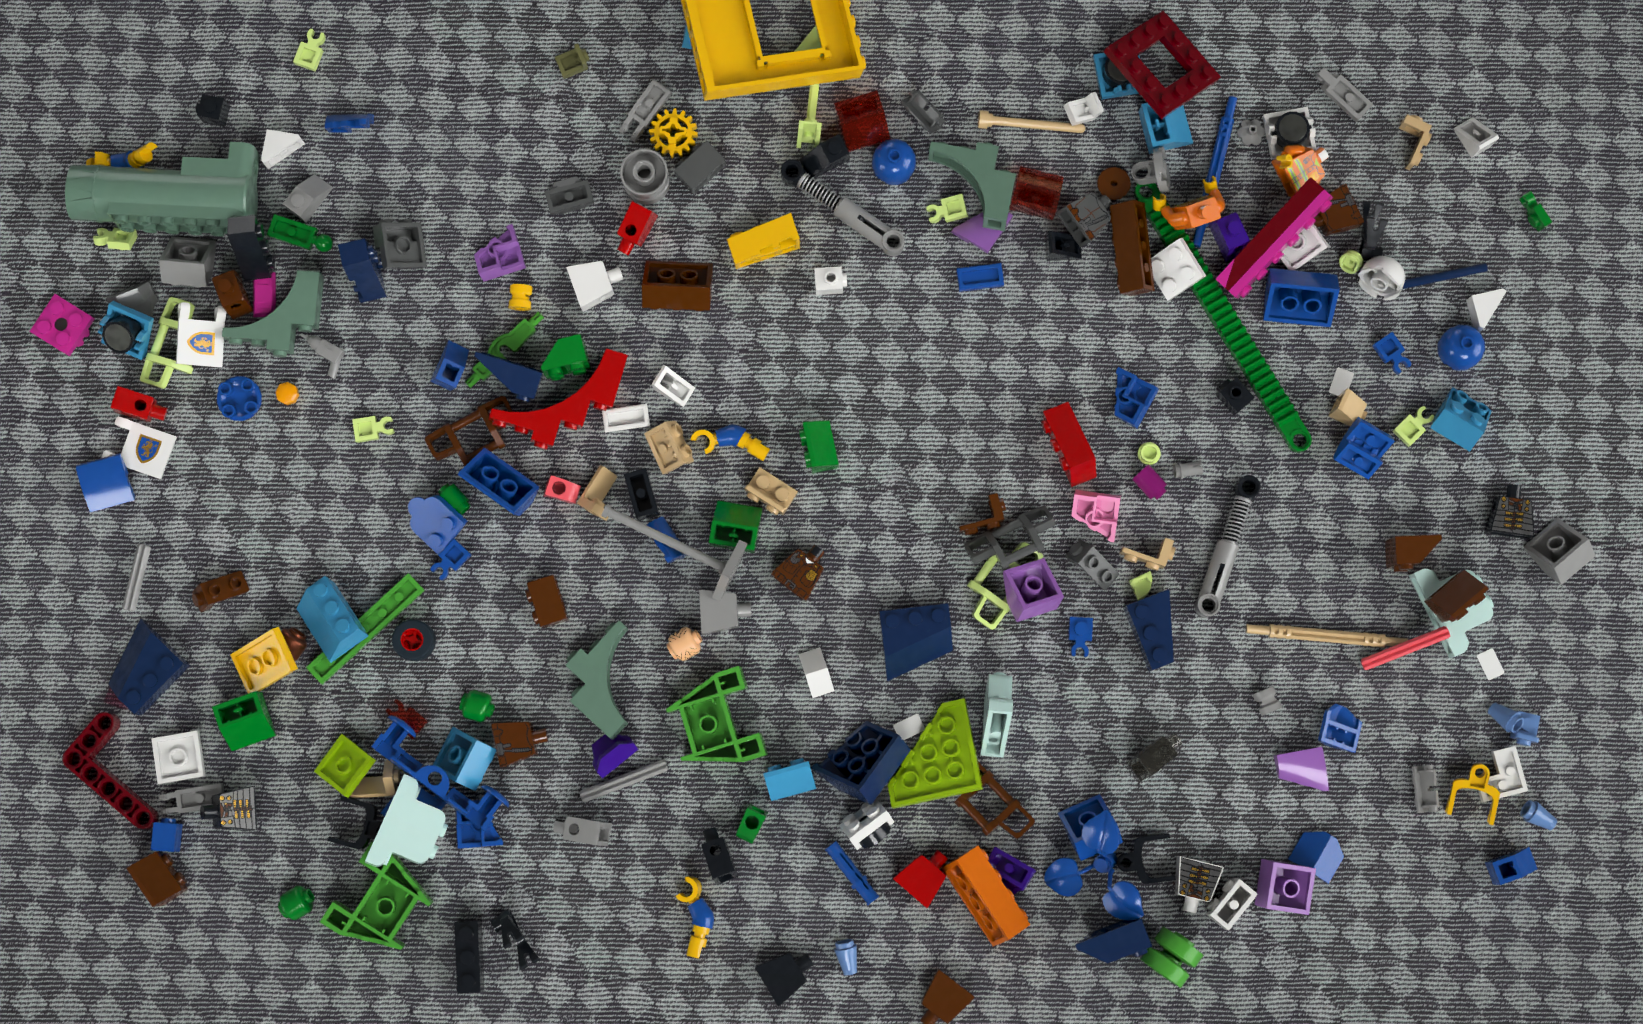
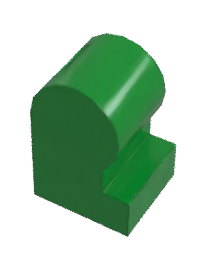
[736,804,768,844]

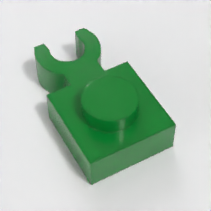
[1519,191,1552,232]

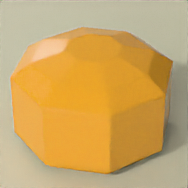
[275,382,300,405]

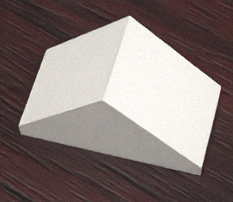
[1454,117,1499,158]
[261,129,305,169]
[1466,289,1507,332]
[652,365,695,407]
[798,647,834,698]

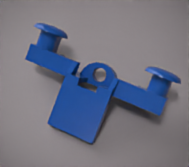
[371,715,510,831]

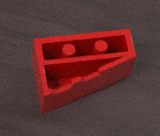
[1041,402,1096,487]

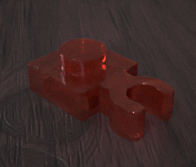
[386,699,429,739]

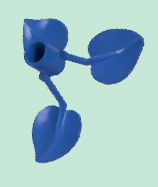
[1044,809,1144,920]

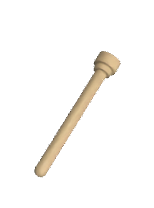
[978,110,1085,133]

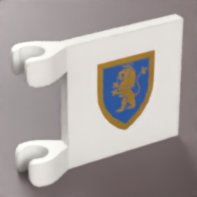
[176,302,226,368]
[102,416,177,479]

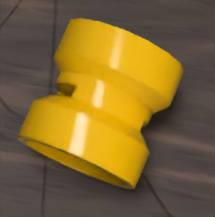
[508,284,533,311]

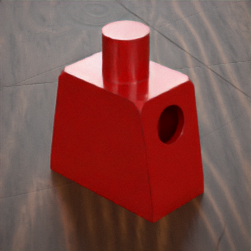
[617,201,658,256]
[110,386,168,423]
[893,850,948,908]

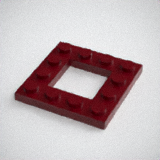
[1103,11,1221,119]

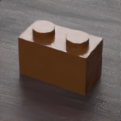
[525,575,569,628]

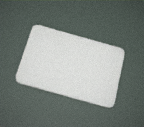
[1329,367,1354,396]
[1477,648,1504,680]
[893,714,925,740]

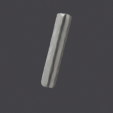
[122,544,151,611]

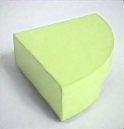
[1129,571,1152,601]

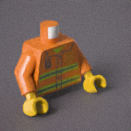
[1272,145,1328,197]
[1153,176,1226,230]

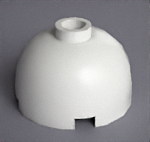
[1358,256,1406,300]

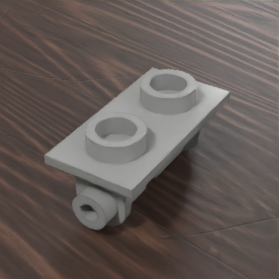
[1412,765,1440,813]

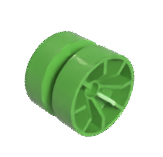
[1140,926,1204,988]

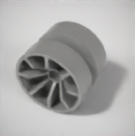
[620,149,670,205]

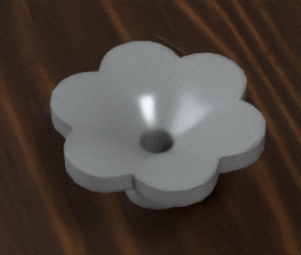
[1237,119,1265,146]

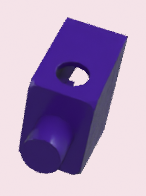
[1209,212,1250,262]

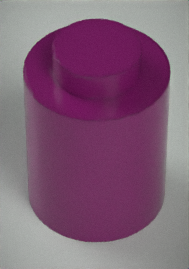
[1132,464,1167,500]

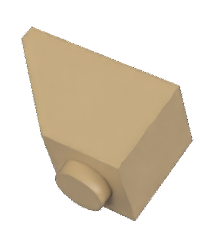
[1329,388,1367,426]

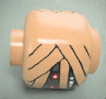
[667,627,702,661]

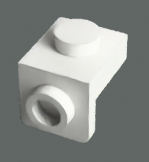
[1063,92,1104,126]

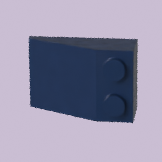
[474,351,543,402]

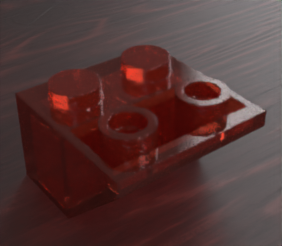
[834,90,890,152]
[1009,166,1064,220]

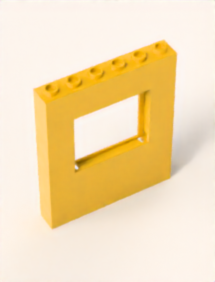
[681,0,866,101]

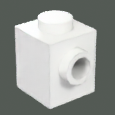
[814,266,847,295]

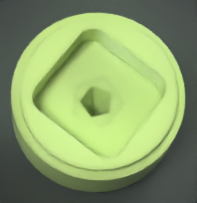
[1339,250,1363,274]

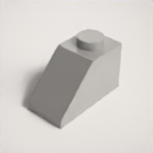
[283,174,333,223]

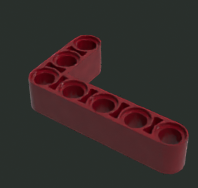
[62,712,159,829]

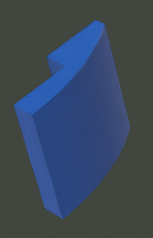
[1333,417,1395,480]
[76,453,135,512]

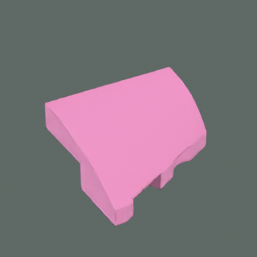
[1071,490,1121,542]

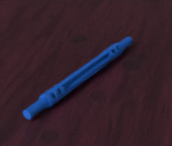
[1193,96,1237,248]

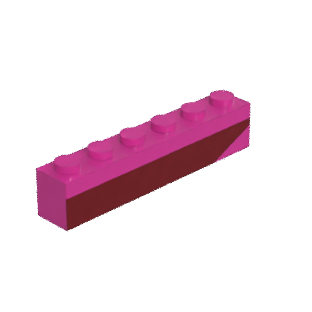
[1216,177,1333,299]

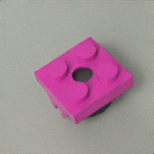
[29,294,95,357]

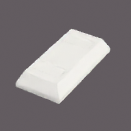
[602,404,650,433]

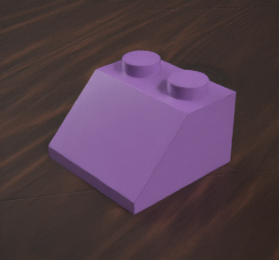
[1003,558,1064,622]
[1255,859,1316,915]

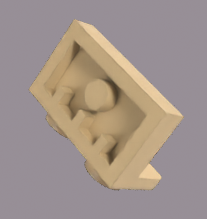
[644,421,694,474]
[744,467,798,515]

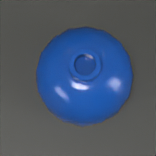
[872,139,916,185]
[1437,325,1485,371]

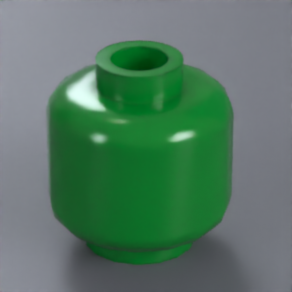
[459,689,495,723]
[278,885,315,920]

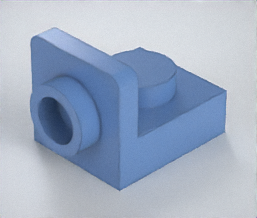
[1510,711,1540,746]

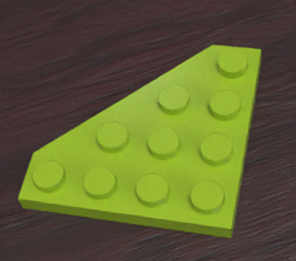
[888,698,983,809]

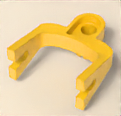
[1445,763,1500,825]

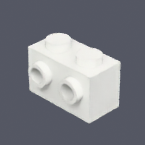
[1206,878,1258,931]

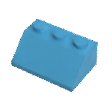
[296,576,369,663]

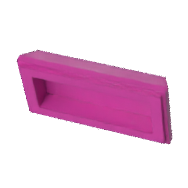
[253,272,276,318]

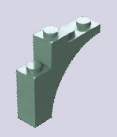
[928,141,1016,231]
[222,270,324,357]
[565,621,629,740]

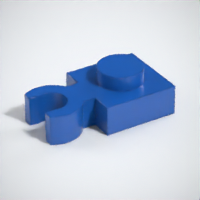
[1372,332,1411,375]
[430,539,472,581]
[1068,617,1093,657]

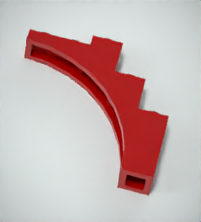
[489,348,628,450]

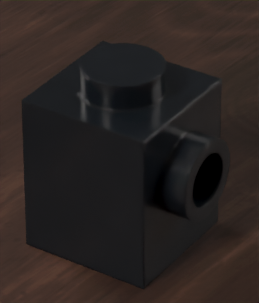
[196,94,230,127]
[1216,377,1255,416]

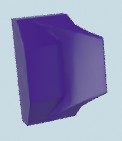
[592,734,639,778]
[988,847,1036,894]

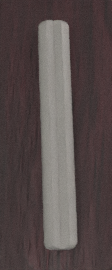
[580,759,668,802]

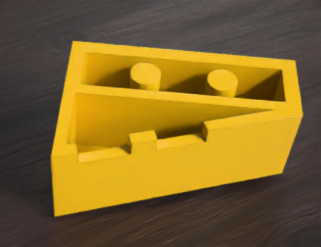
[727,213,800,269]

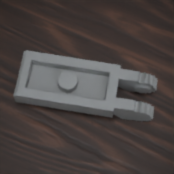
[619,79,672,142]
[158,783,224,815]

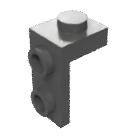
[1065,539,1119,591]

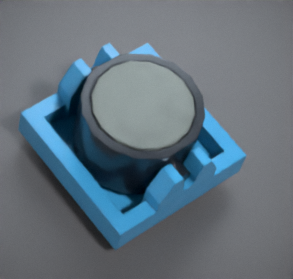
[1093,53,1140,100]
[98,301,154,360]

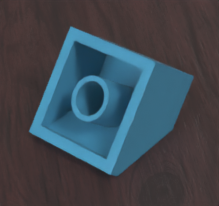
[432,727,497,791]

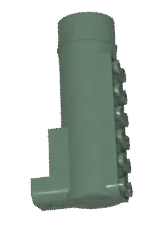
[65,142,260,237]

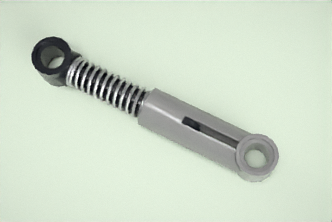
[781,159,904,257]
[1194,475,1261,618]

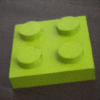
[314,734,376,798]

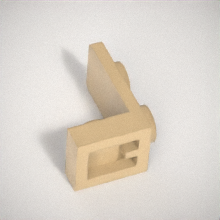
[577,465,617,521]

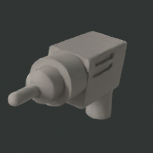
[300,333,345,379]

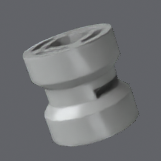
[1252,686,1283,716]

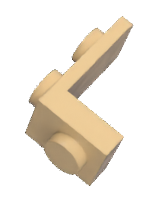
[1399,114,1432,170]
[1119,538,1176,571]
[350,760,401,798]

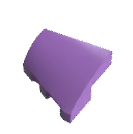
[951,212,1013,254]
[474,224,526,282]
[1273,747,1329,791]

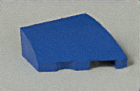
[325,113,374,133]
[1114,367,1159,429]
[647,517,686,563]
[455,800,503,849]

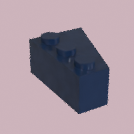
[338,238,387,303]
[1123,589,1174,672]

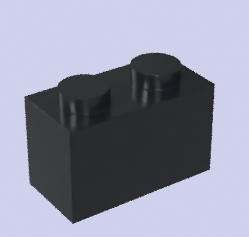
[624,468,660,521]

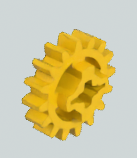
[649,108,698,158]

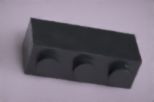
[227,215,275,281]
[454,920,485,994]

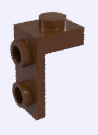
[958,493,1006,536]
[192,571,249,613]

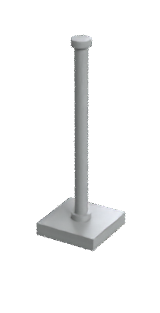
[601,504,747,601]

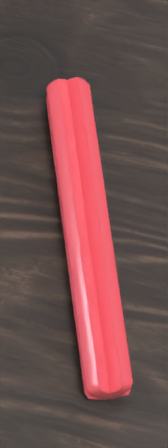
[1361,626,1450,670]

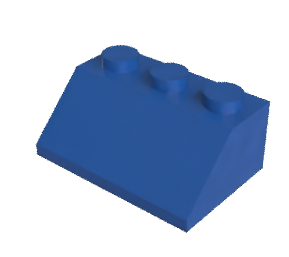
[1263,268,1340,327]
[458,448,540,516]

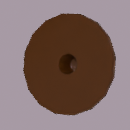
[1097,167,1131,200]

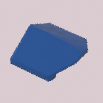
[1318,704,1362,753]
[1288,831,1344,884]

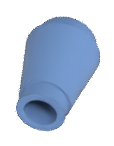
[1488,702,1524,733]
[1520,800,1557,830]
[834,939,857,975]

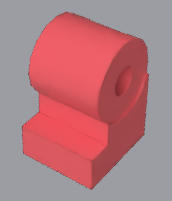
[543,475,581,504]

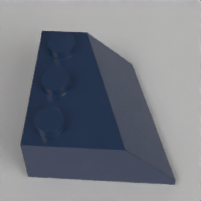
[879,603,953,682]
[108,618,190,716]
[811,721,911,805]
[1075,918,1152,963]

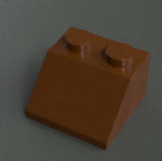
[1385,535,1442,572]
[126,851,188,907]

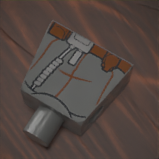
[1056,193,1112,247]

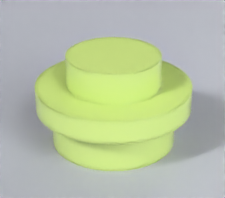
[1138,442,1161,465]

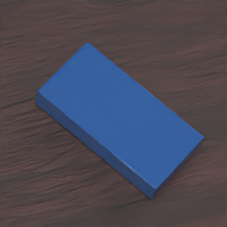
[956,263,1004,292]

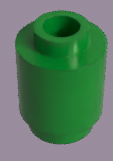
[438,483,471,515]

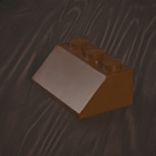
[642,260,713,311]

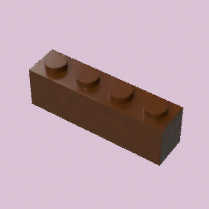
[1110,200,1155,296]

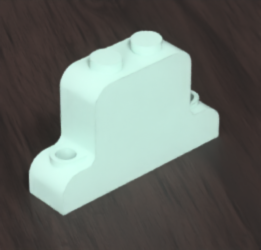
[1408,569,1494,658]
[980,672,1013,758]
[365,774,448,867]

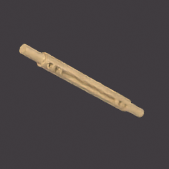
[1246,624,1408,648]

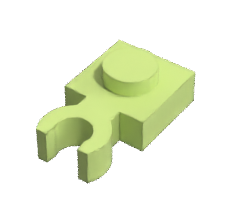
[293,29,326,72]
[926,194,968,223]
[93,227,138,250]
[1392,406,1434,447]
[352,416,395,443]

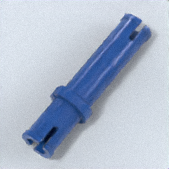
[825,841,879,905]

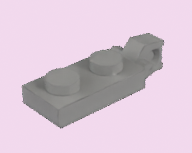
[1315,68,1373,122]

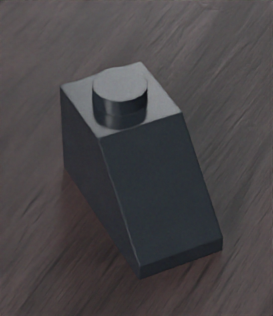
[800,134,850,178]

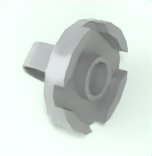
[1131,147,1171,193]

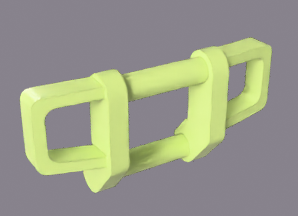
[140,297,195,389]
[967,542,1043,630]

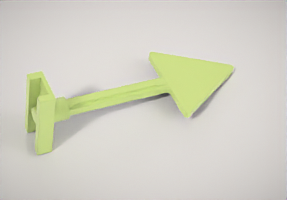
[794,26,823,148]

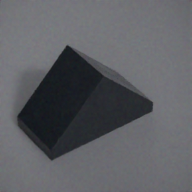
[1045,231,1082,261]

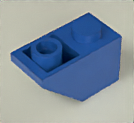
[430,340,469,391]
[1485,847,1537,885]

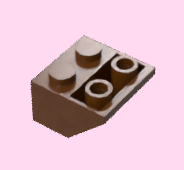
[1424,570,1489,623]

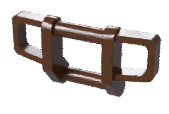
[425,396,513,466]
[954,762,1035,839]

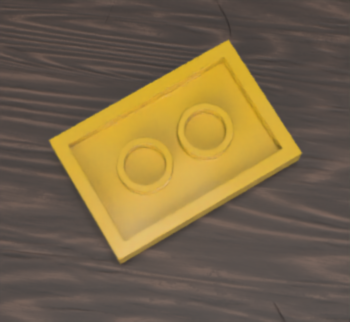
[230,627,298,694]

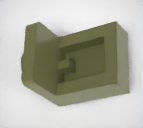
[554,43,590,79]

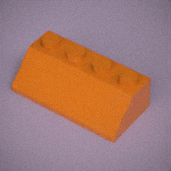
[942,845,1030,946]

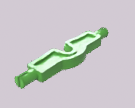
[464,311,544,388]

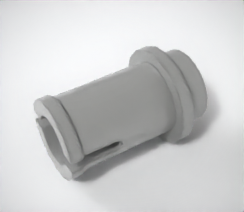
[1173,460,1203,480]

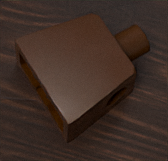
[920,969,975,1024]

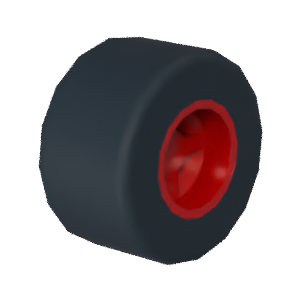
[392,619,436,661]

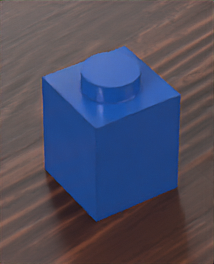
[151,818,183,852]

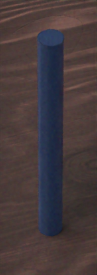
[1403,263,1488,289]

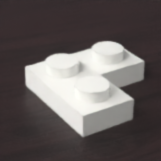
[1478,746,1528,802]

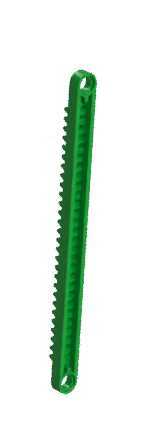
[1134,183,1312,453]

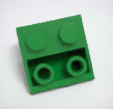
[541,334,591,381]
[799,421,839,474]
[709,501,763,553]
[212,691,277,751]

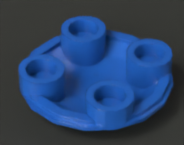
[217,376,262,421]

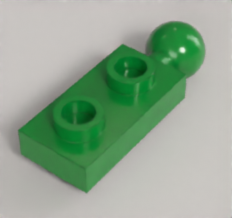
[267,214,333,252]

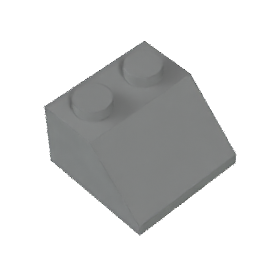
[159,236,217,288]
[1523,518,1596,585]

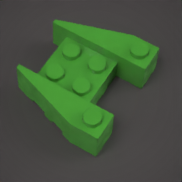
[666,666,768,762]
[320,841,433,950]

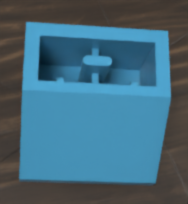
[1138,103,1193,154]
[1430,387,1492,452]
[763,758,816,801]

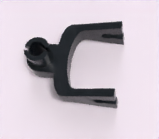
[1359,200,1388,261]
[327,796,382,850]
[1117,833,1176,884]
[490,908,540,970]

